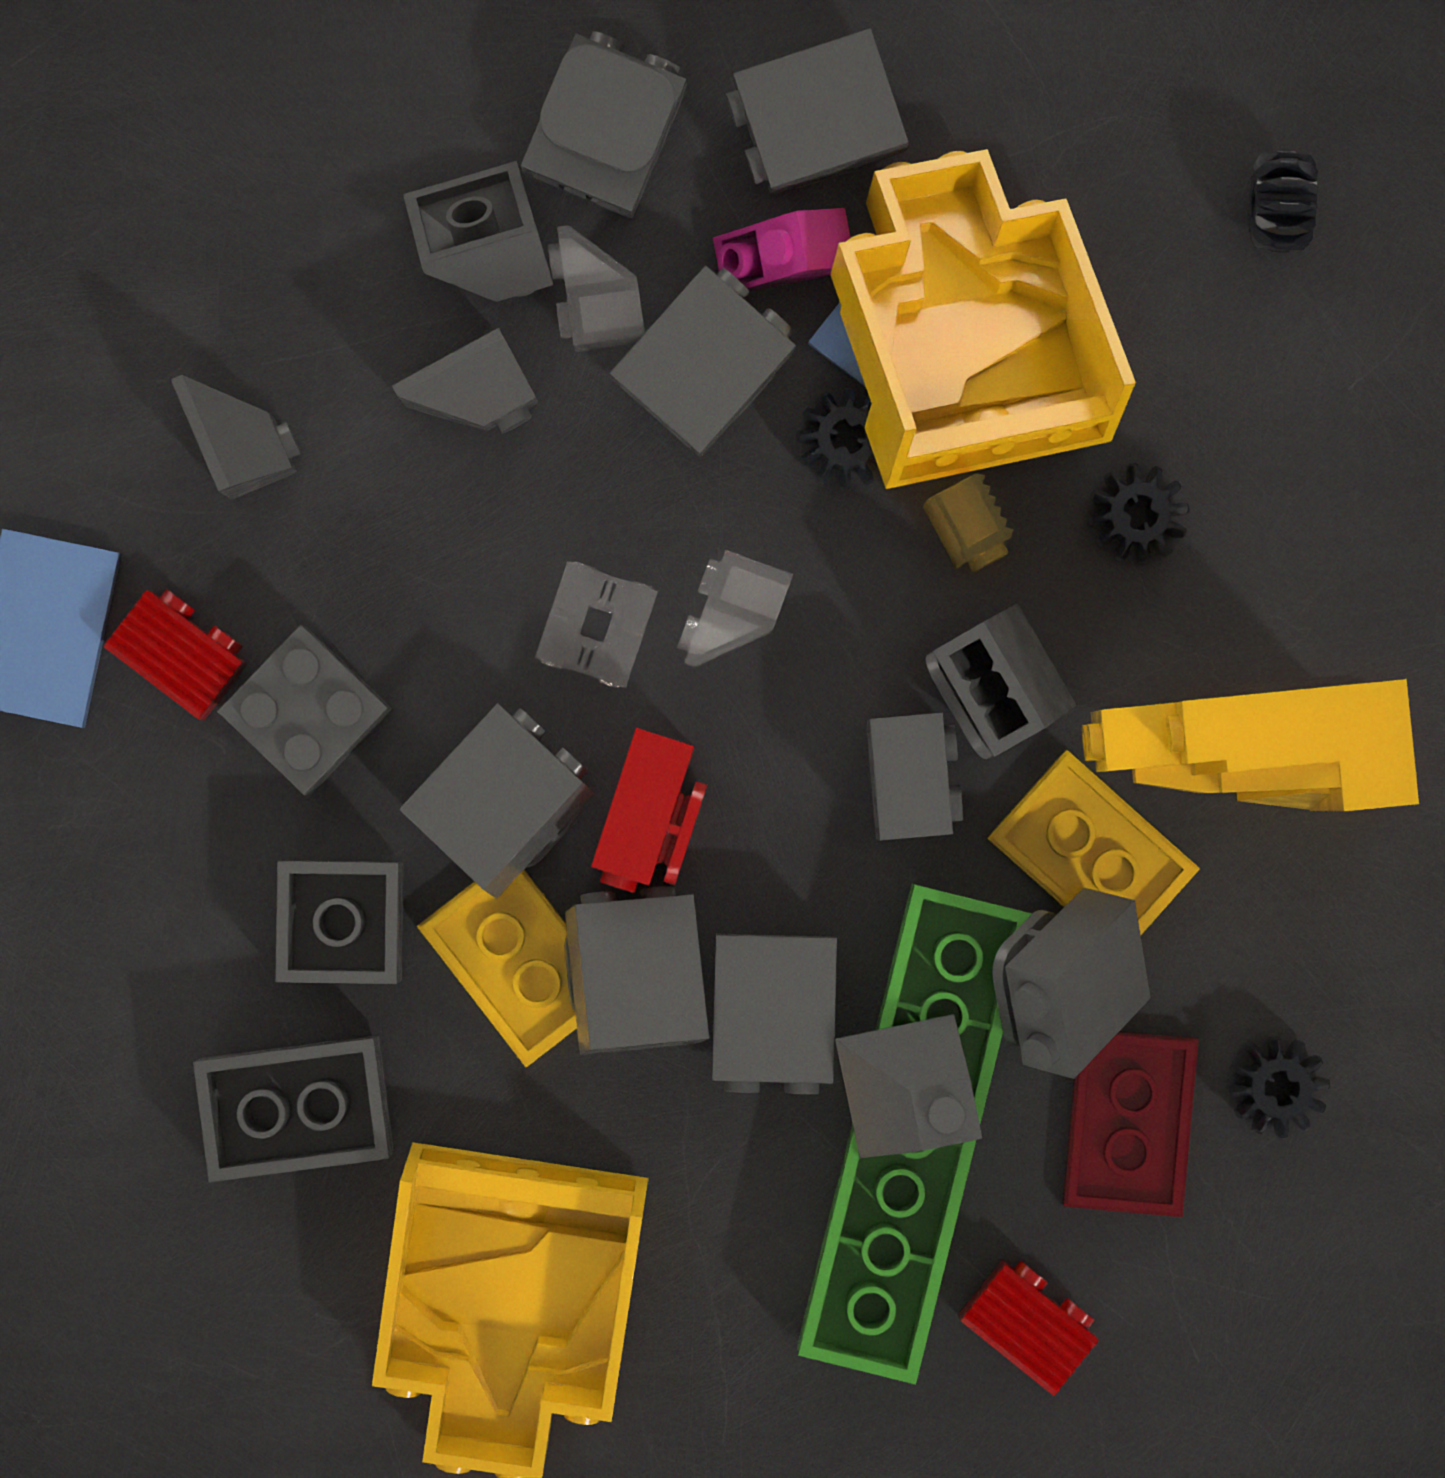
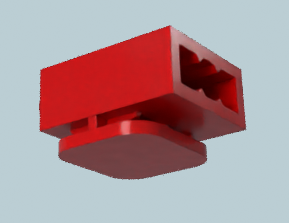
[591,728,708,893]

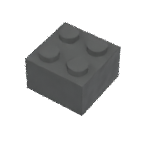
[217,625,393,795]
[866,713,963,840]
[275,860,404,984]

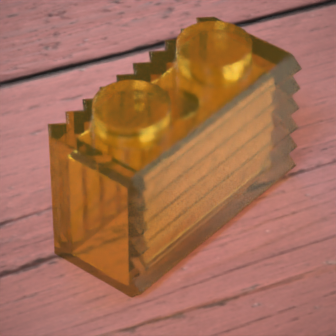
[923,473,1013,573]

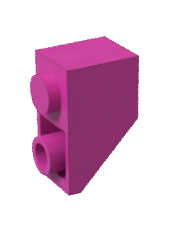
[713,208,851,292]

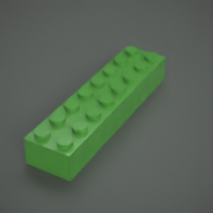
[797,883,1032,1385]

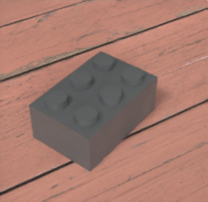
[193,1035,394,1182]

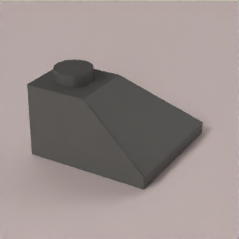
[403,161,553,302]
[392,328,538,434]
[171,375,301,500]
[835,1014,982,1158]

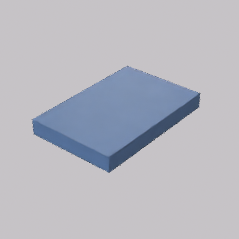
[0,529,122,728]

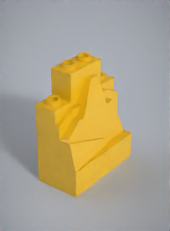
[830,149,1136,489]
[1082,679,1419,811]
[372,1142,648,1478]

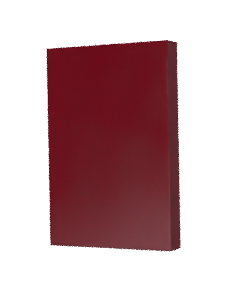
[1062,1031,1199,1217]

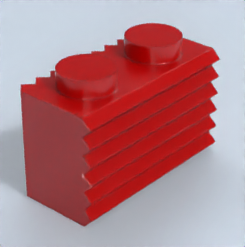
[103,589,247,721]
[958,1260,1099,1396]

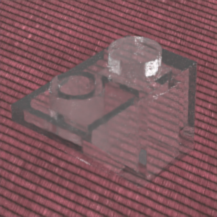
[548,225,645,352]
[677,550,793,668]

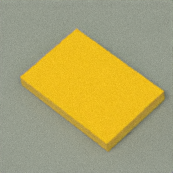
[986,750,1200,935]
[417,869,577,1067]

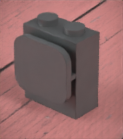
[726,28,909,196]
[521,31,687,220]
[609,265,796,458]
[926,603,1077,760]
[399,703,594,899]
[564,886,709,1055]
[992,888,1151,1079]
[712,933,837,1094]

